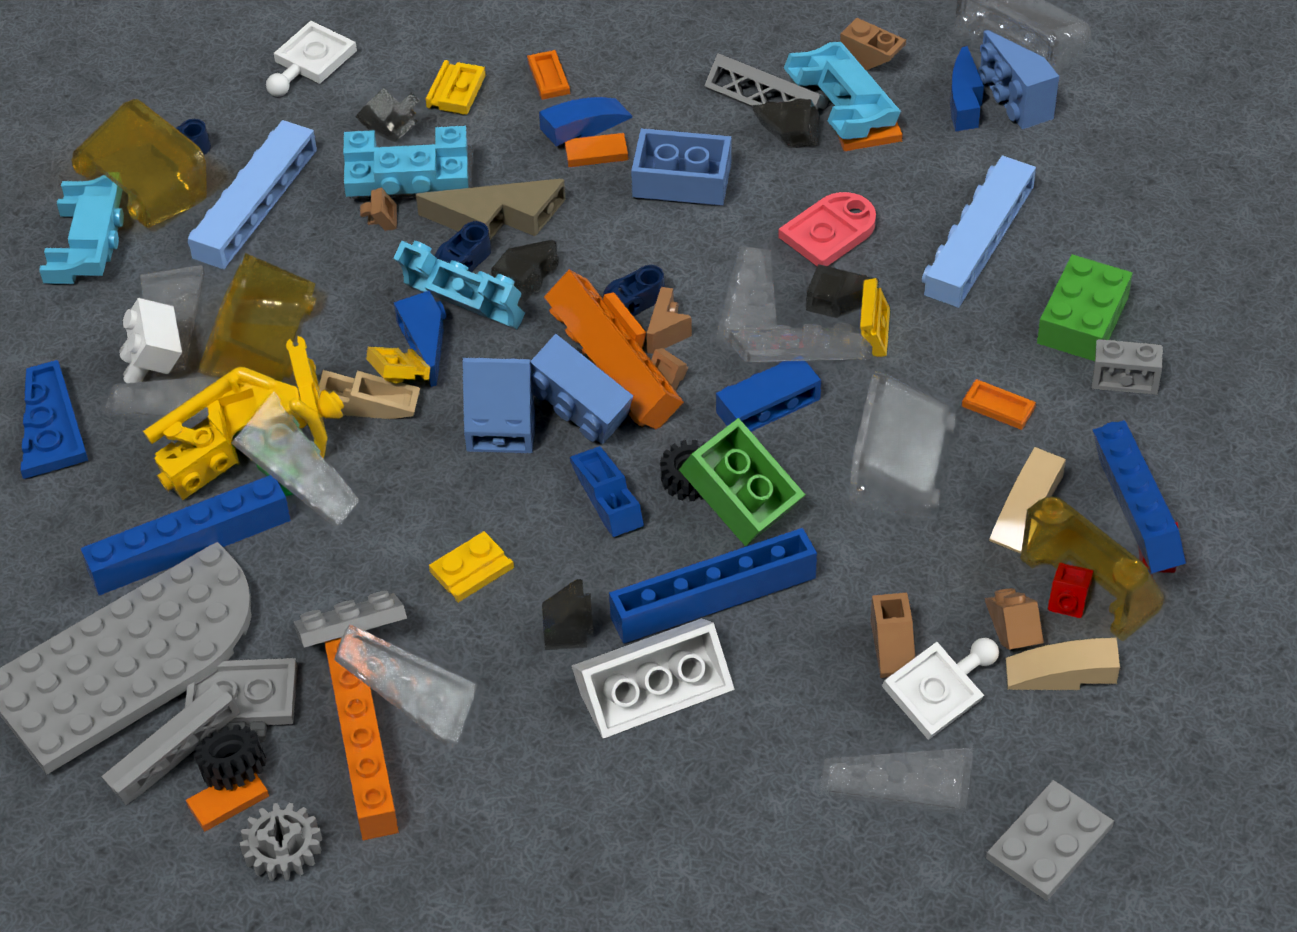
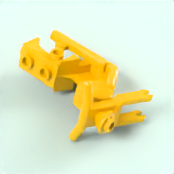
[143,336,344,500]

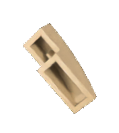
[319,370,420,419]
[989,447,1066,554]
[1006,638,1120,690]

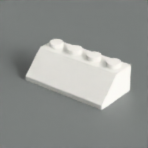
[572,618,734,738]

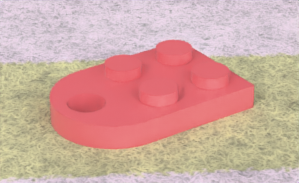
[778,192,876,270]

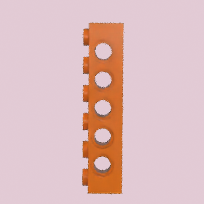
[325,634,399,840]

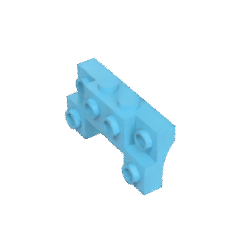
[784,42,901,139]
[343,126,469,197]
[39,174,124,284]
[393,240,525,329]

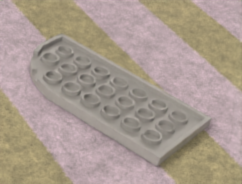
[0,542,252,775]

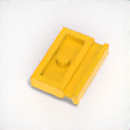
[426,60,486,115]
[860,278,890,357]
[366,347,430,383]
[429,531,514,603]

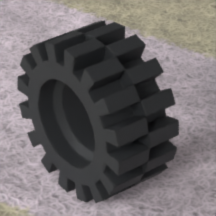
[660,440,705,502]
[194,725,266,790]

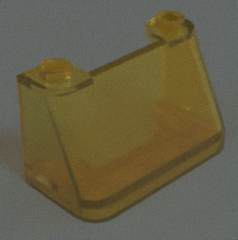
[71,99,207,228]
[197,253,317,382]
[1020,497,1164,641]

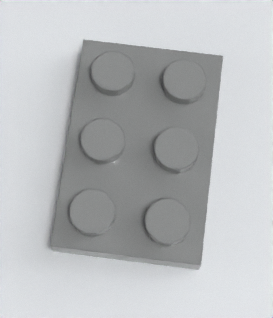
[293,591,407,648]
[185,658,297,725]
[986,780,1114,901]

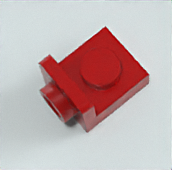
[1048,563,1094,618]

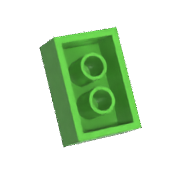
[1037,254,1133,361]
[679,418,806,547]

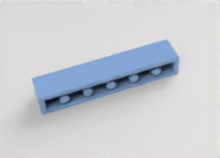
[188,120,317,269]
[922,155,1036,308]

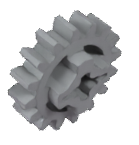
[240,803,322,881]

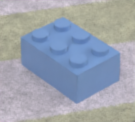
[631,128,731,206]
[530,334,633,444]

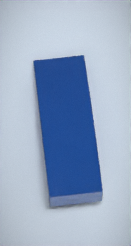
[950,46,984,132]
[539,97,632,146]
[570,446,644,537]

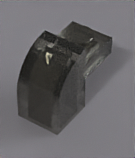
[355,88,420,142]

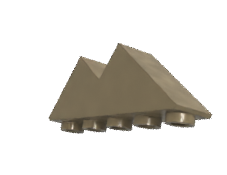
[416,178,566,240]

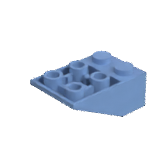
[978,30,1059,129]
[462,358,536,453]

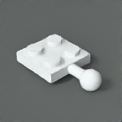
[266,21,357,97]
[882,638,999,740]

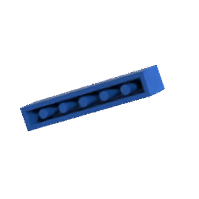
[1092,420,1186,574]
[81,474,291,595]
[609,528,817,644]

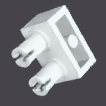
[119,298,182,387]

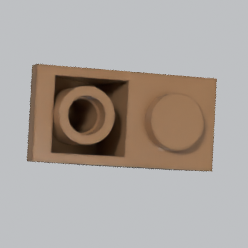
[840,18,906,70]
[985,588,1044,650]
[870,593,915,678]

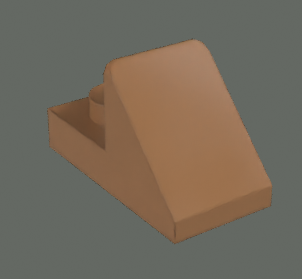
[647,287,692,354]

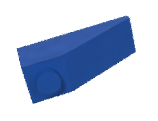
[394,290,446,387]

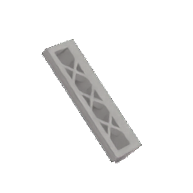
[704,53,830,128]
[101,683,240,805]

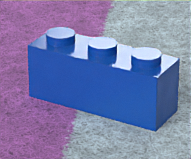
[716,355,821,432]

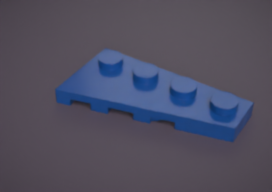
[21,360,88,479]

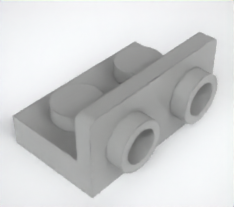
[1092,339,1163,395]

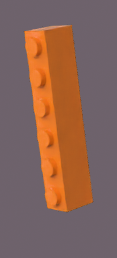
[544,269,684,429]

